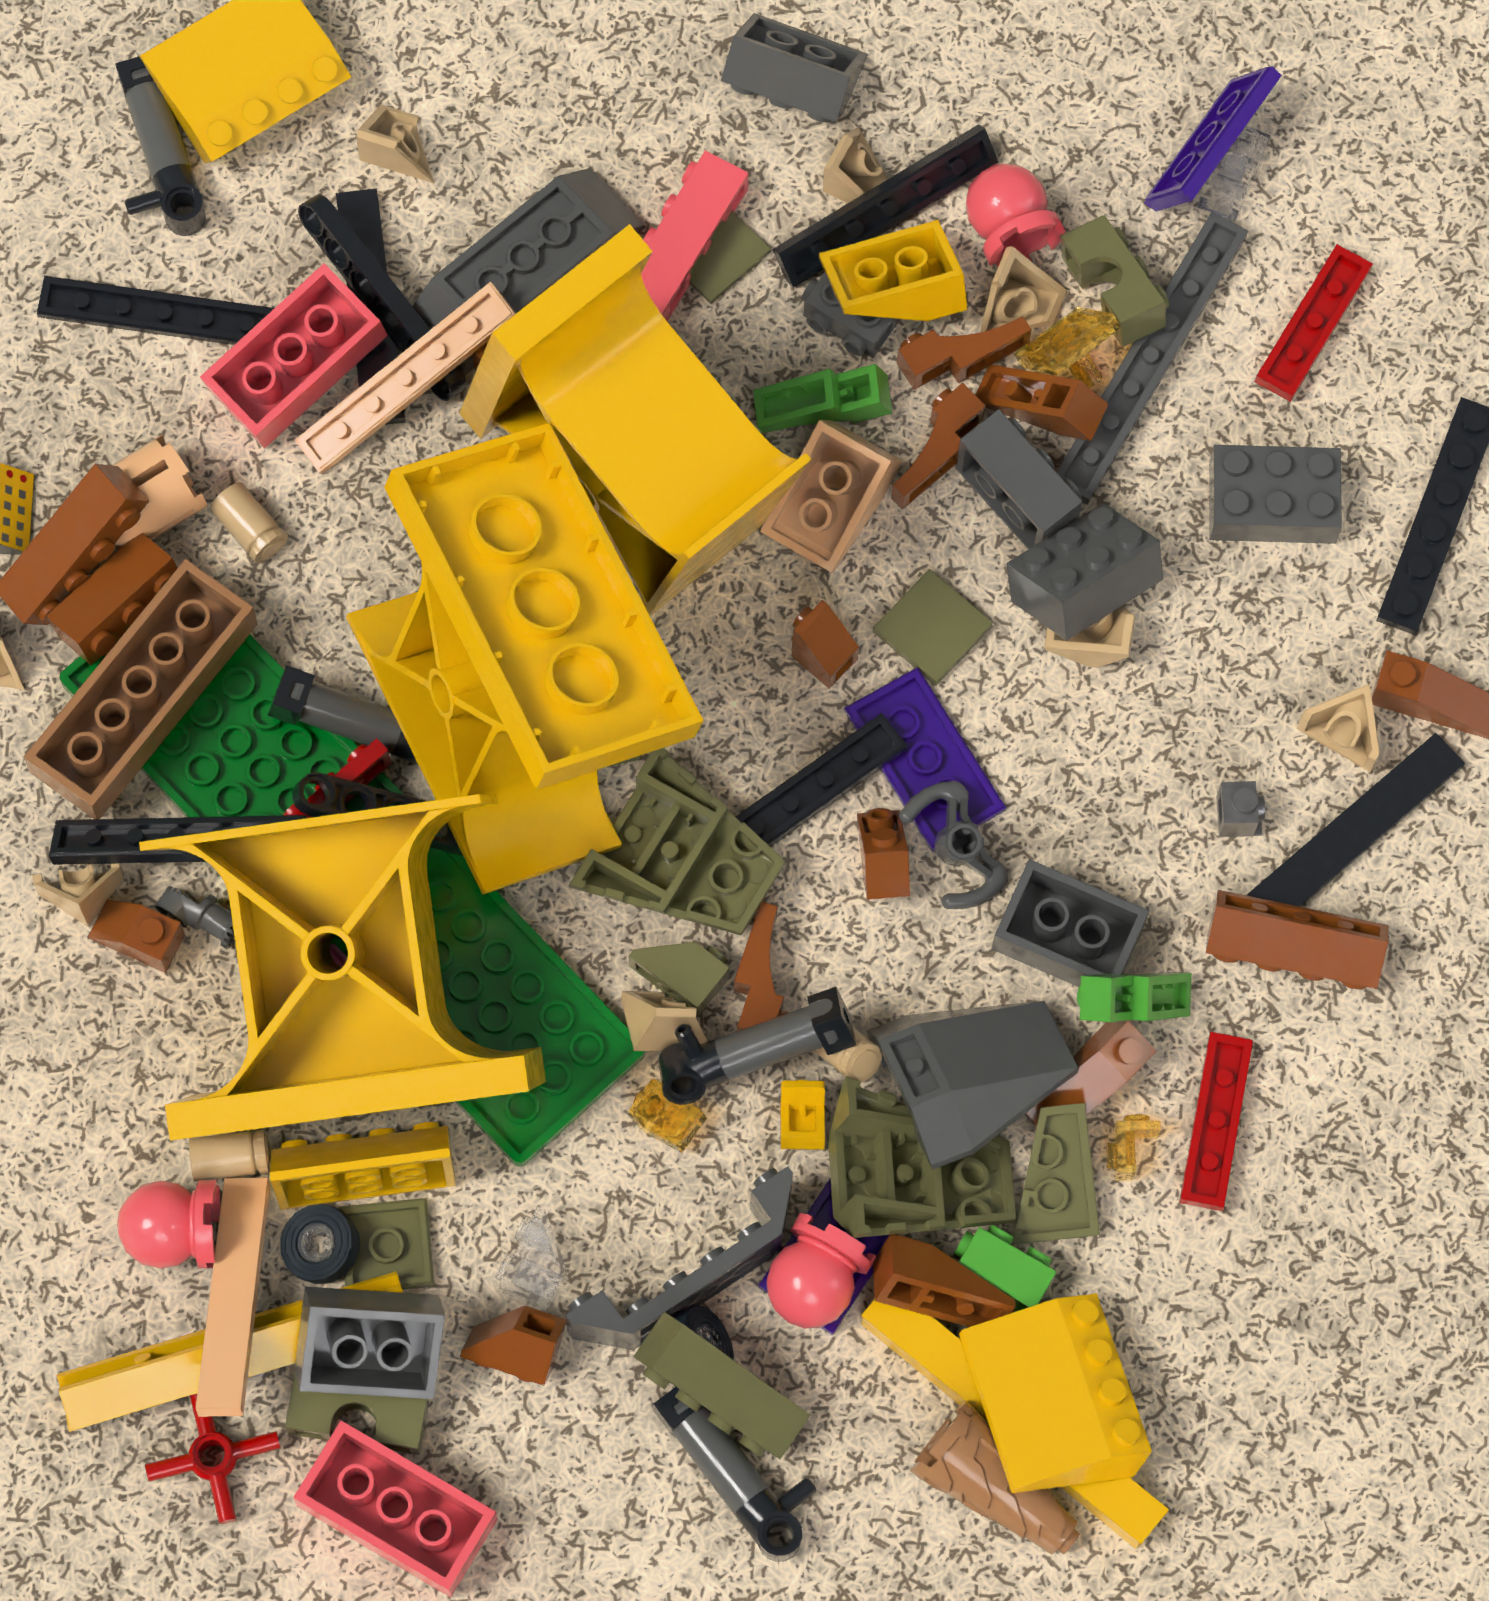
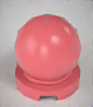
[966,164,1066,267]
[117,1180,221,1269]
[766,1213,876,1329]

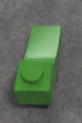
[753,364,892,432]
[1077,972,1192,1022]

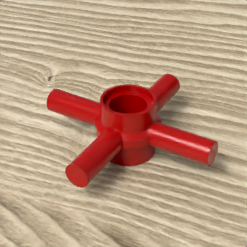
[145,1393,281,1524]

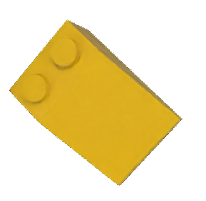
[819,220,967,321]

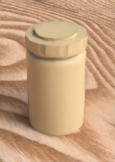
[210,482,288,563]
[814,1027,882,1082]
[189,1129,270,1182]

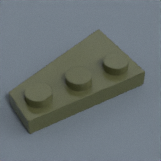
[1012,1103,1100,1245]

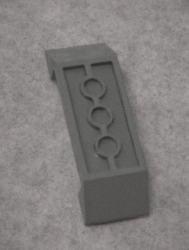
[413,168,645,375]
[565,1166,793,1350]

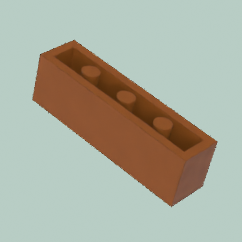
[0,464,150,625]
[1206,890,1389,990]

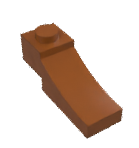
[897,316,1032,390]
[891,383,986,510]
[734,901,789,1031]

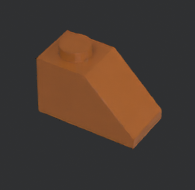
[88,899,185,973]

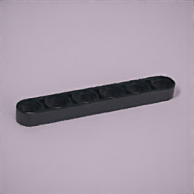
[298,194,467,401]
[292,772,463,856]

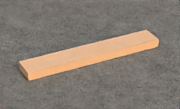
[295,282,516,474]
[196,1178,270,1417]

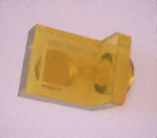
[629,1078,707,1153]
[1106,1114,1161,1181]

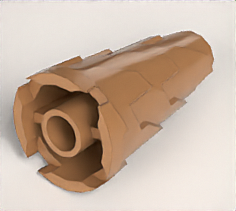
[910,1401,1080,1555]

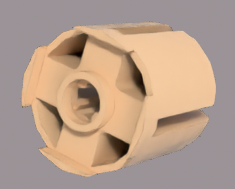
[113,435,207,549]

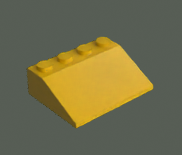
[139,0,351,163]
[270,1122,456,1210]
[959,1293,1152,1493]

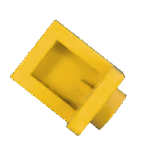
[780,1080,825,1150]

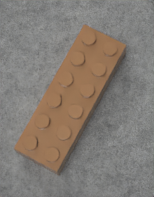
[24,559,258,819]

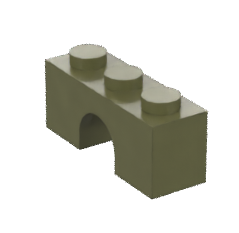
[1060,215,1169,347]
[285,1375,429,1455]

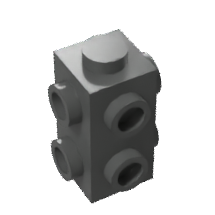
[801,272,896,358]

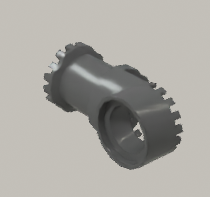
[155,886,235,949]

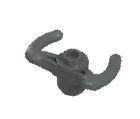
[899,781,1008,909]

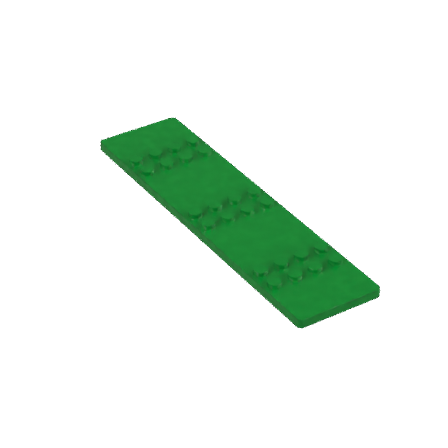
[59,634,645,1167]

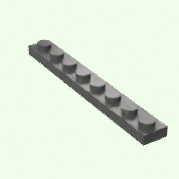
[1056,212,1248,505]

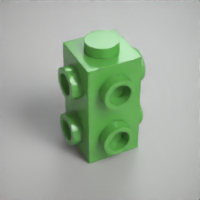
[954,1224,1057,1311]

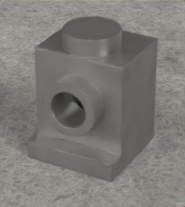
[1216,781,1265,837]

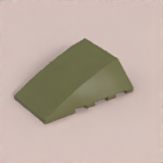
[569,748,785,935]
[828,1076,1016,1238]

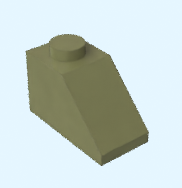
[629,942,730,1018]

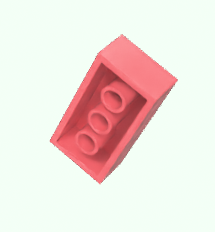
[200,263,388,449]
[293,1420,498,1598]

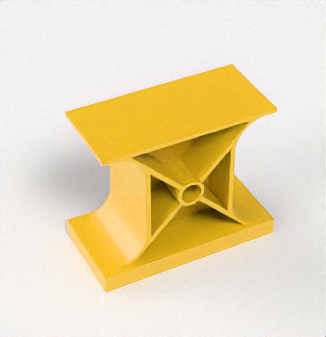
[459,224,812,616]
[346,423,704,894]
[139,794,546,1141]

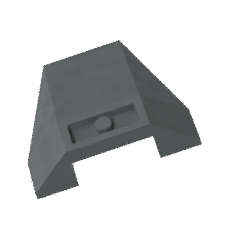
[867,1001,1079,1170]

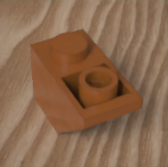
[791,600,859,689]
[857,808,910,900]
[460,1305,566,1386]

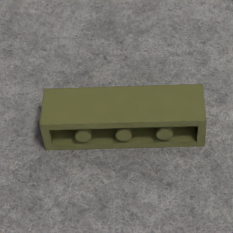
[633,1312,810,1459]

